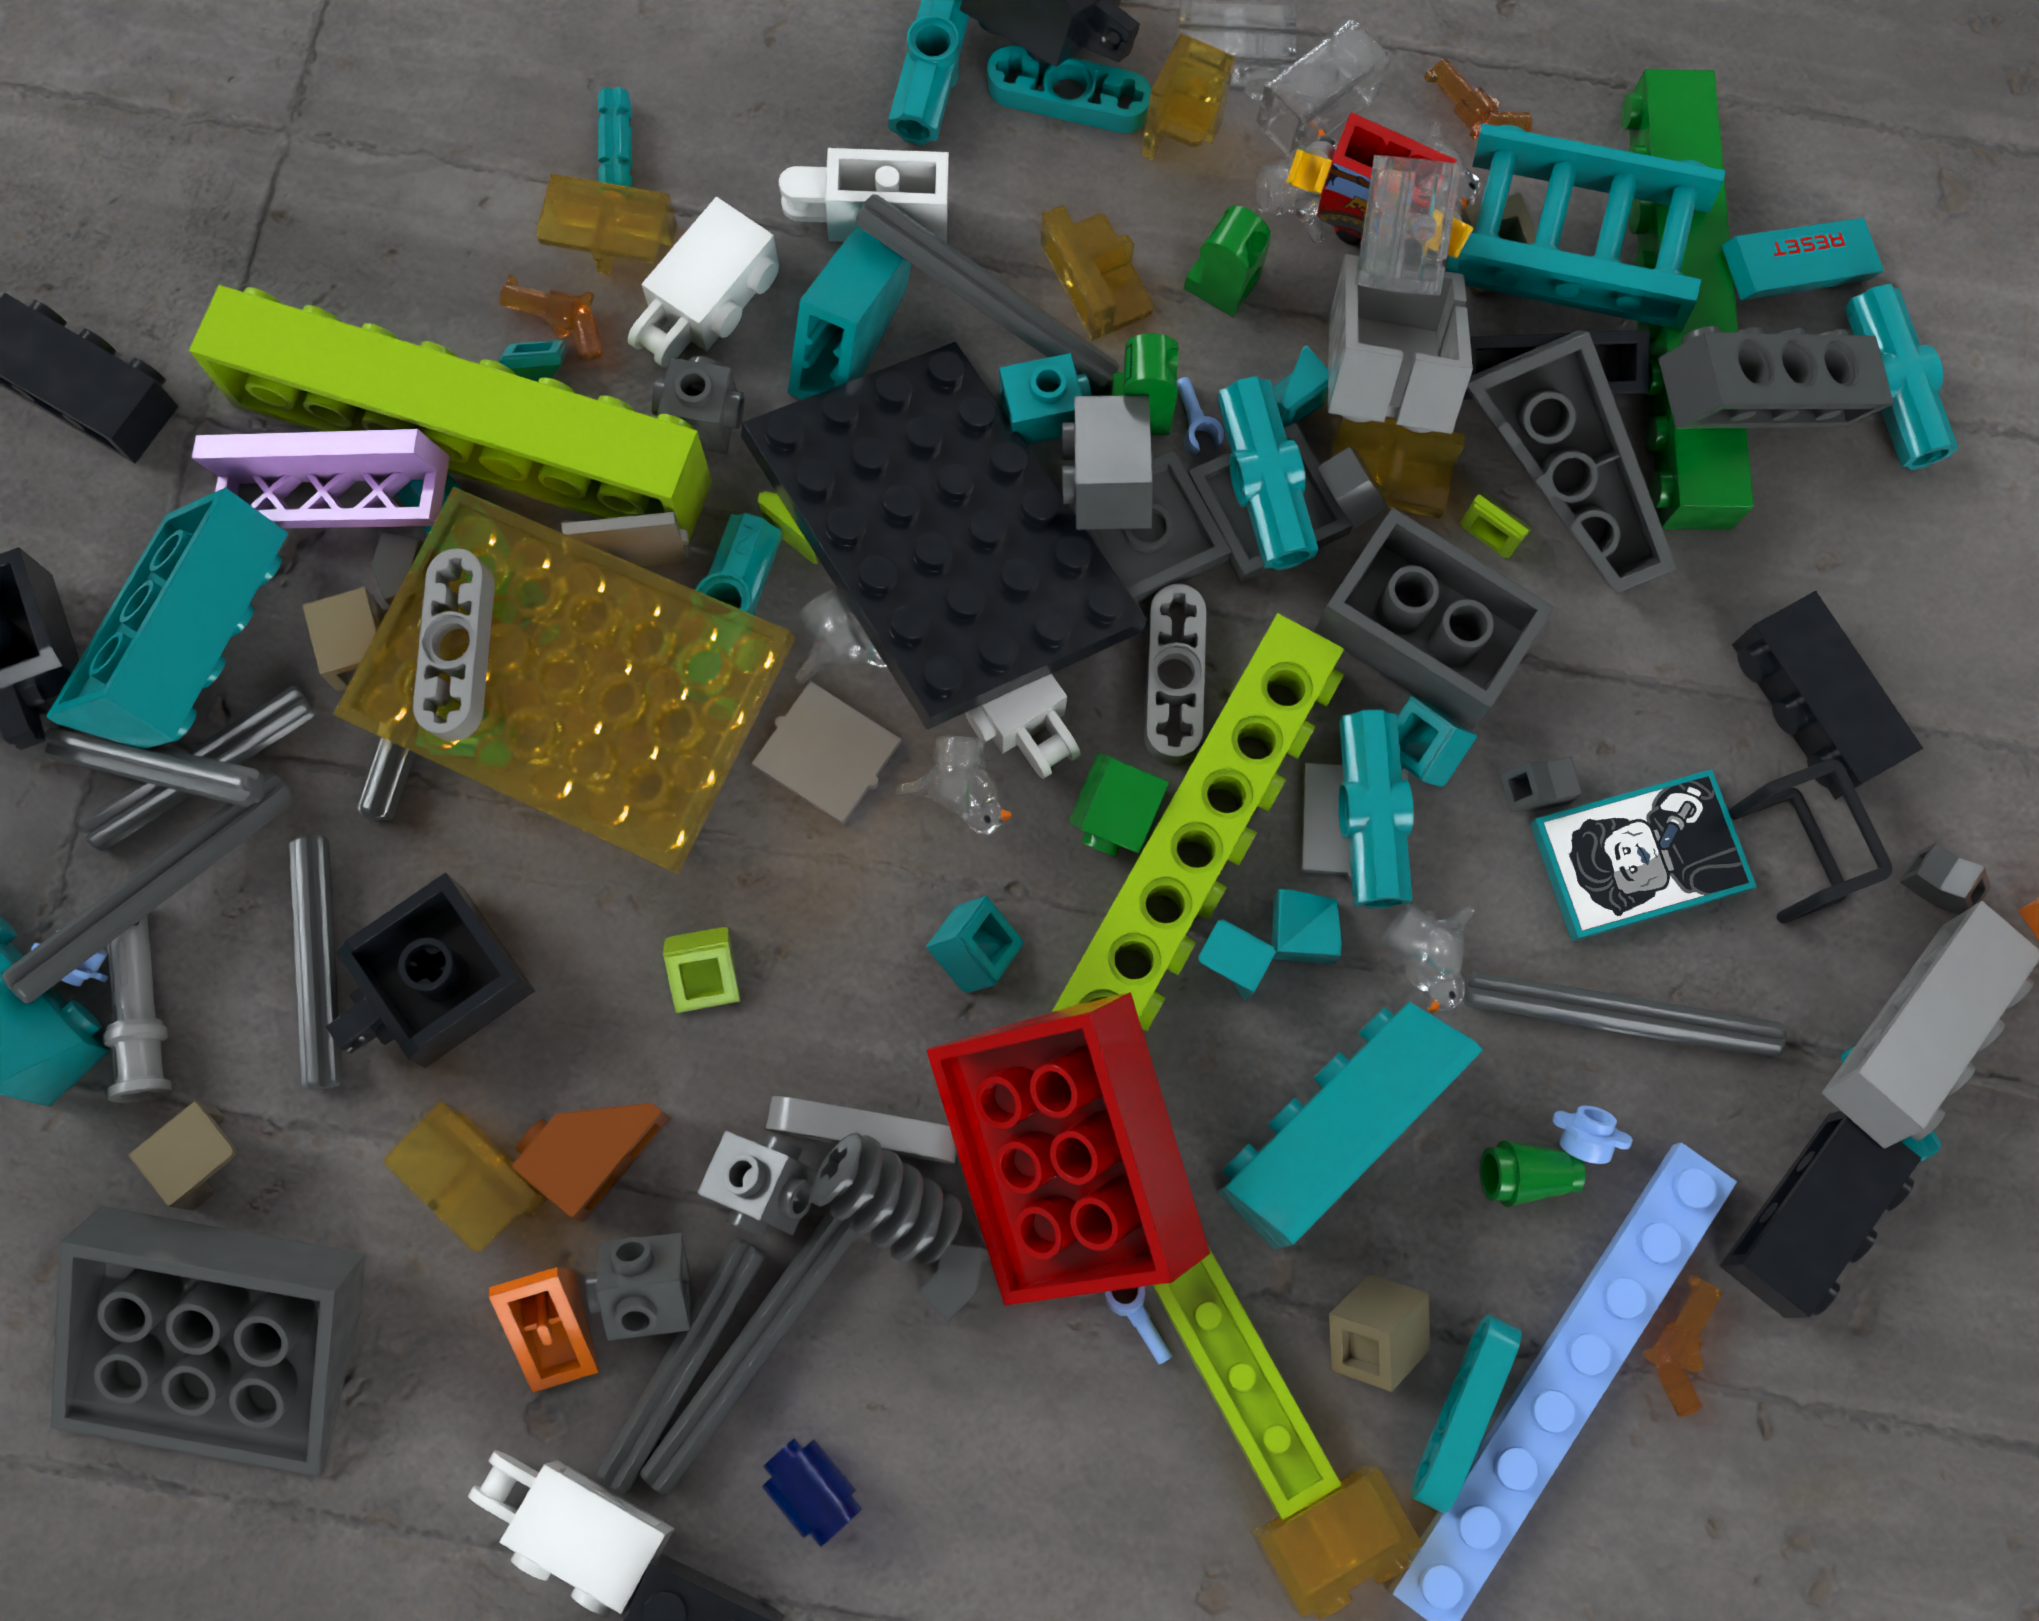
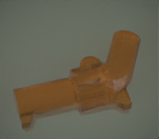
[1423,58,1532,139]
[500,275,603,360]
[1641,1275,1723,1417]

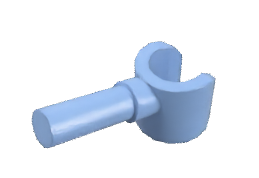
[1177,377,1224,456]
[1105,1286,1172,1365]

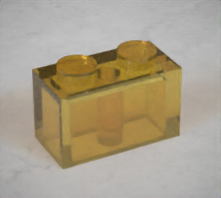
[1251,1464,1423,1620]

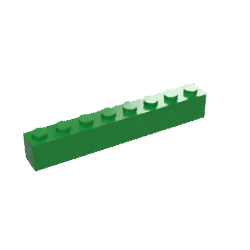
[1621,69,1754,530]

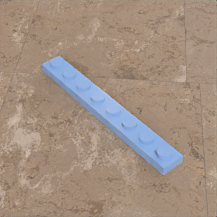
[1387,1142,1737,1621]

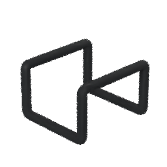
[1728,759,1893,923]

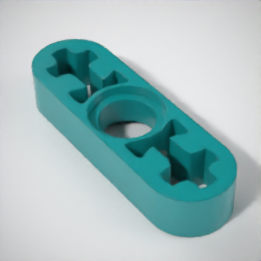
[987,45,1152,133]
[1410,1314,1522,1514]

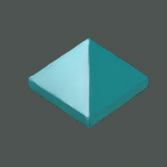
[498,340,569,382]

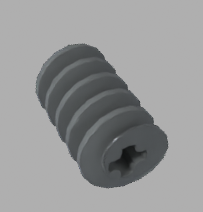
[809,1133,963,1265]

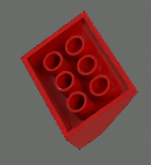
[926,992,1210,1306]

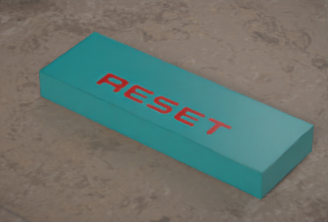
[1721,218,1884,301]

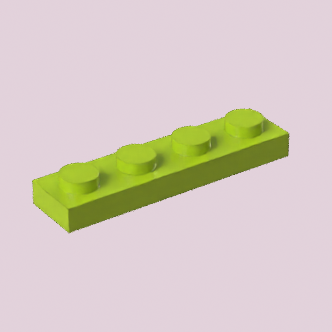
[1151,1246,1342,1520]

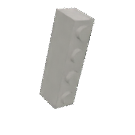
[1822,901,2039,1149]

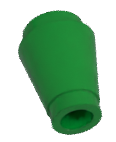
[1479,1140,1586,1207]

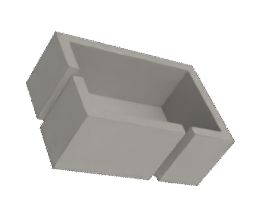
[1328,254,1473,434]

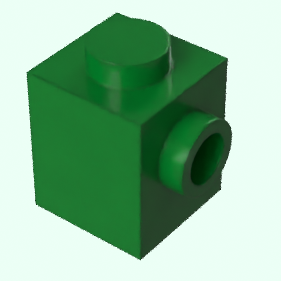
[1068,752,1169,857]

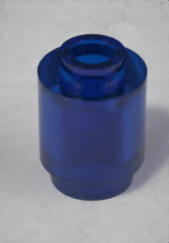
[761,1438,863,1548]

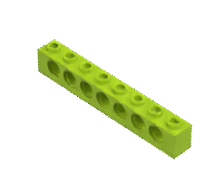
[1052,613,1345,1032]

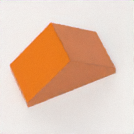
[489,1267,599,1393]

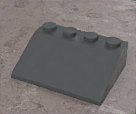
[50,1206,366,1477]

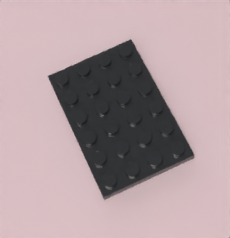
[741,341,1147,730]

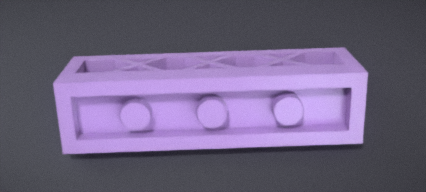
[191,429,450,528]

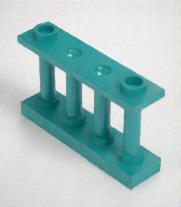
[1445,123,1726,330]

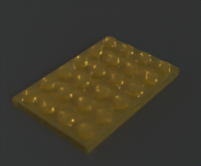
[333,487,796,875]

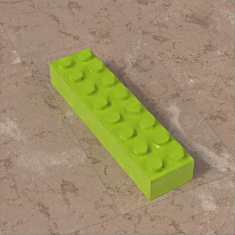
[189,285,713,546]

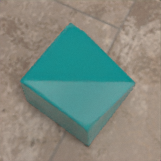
[1272,345,1328,428]
[1397,695,1478,787]
[1271,889,1342,964]
[926,896,1025,993]
[1198,919,1276,1002]

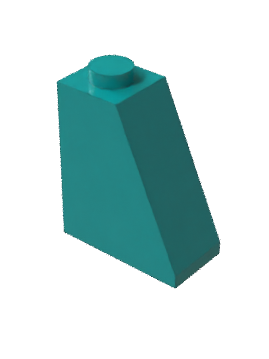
[787,225,912,400]

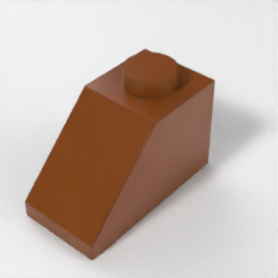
[511,1103,671,1222]

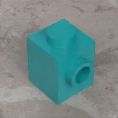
[998,353,1092,445]

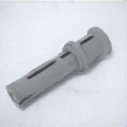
[103,914,172,1103]

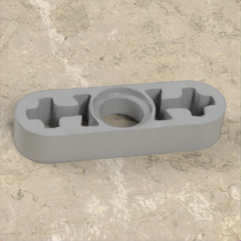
[413,548,495,741]
[1144,584,1207,765]
[765,1096,957,1164]

